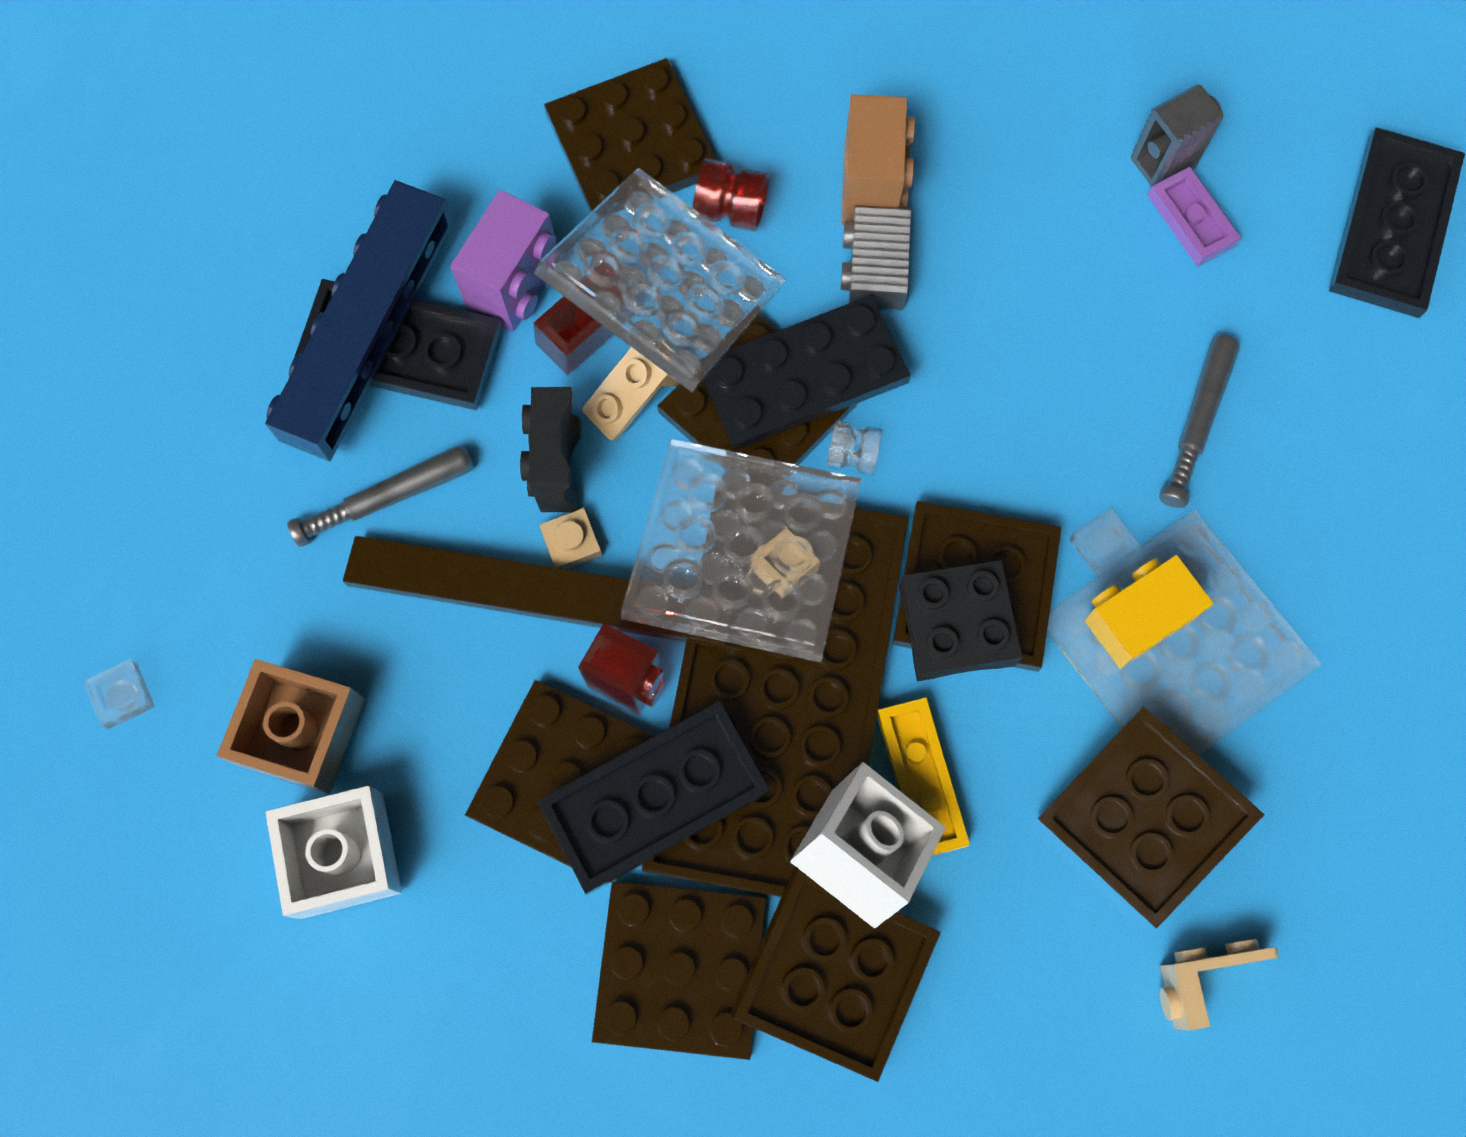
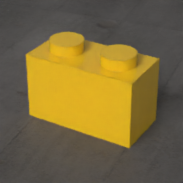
[1084,555,1214,669]

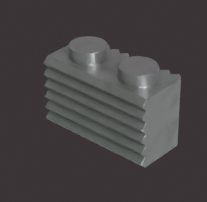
[1130,84,1223,187]
[840,205,911,311]

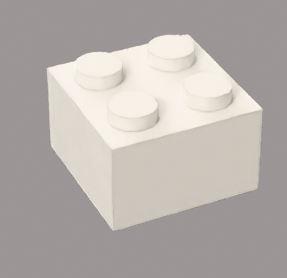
[790,762,946,928]
[265,786,402,919]

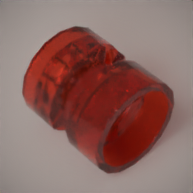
[692,158,769,232]

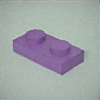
[1147,167,1241,267]

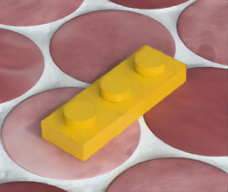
[877,698,970,856]

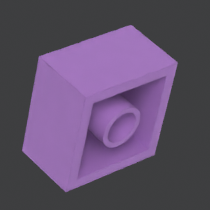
[450,189,561,332]

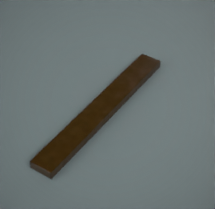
[343,536,736,649]

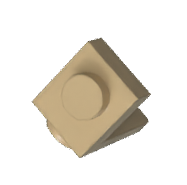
[582,339,692,440]
[1160,939,1279,1030]

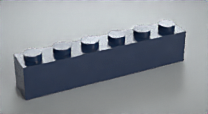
[265,180,454,462]

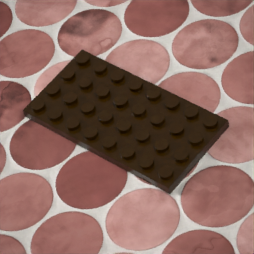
[641,484,908,898]

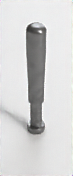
[1159,334,1240,508]
[287,446,473,547]

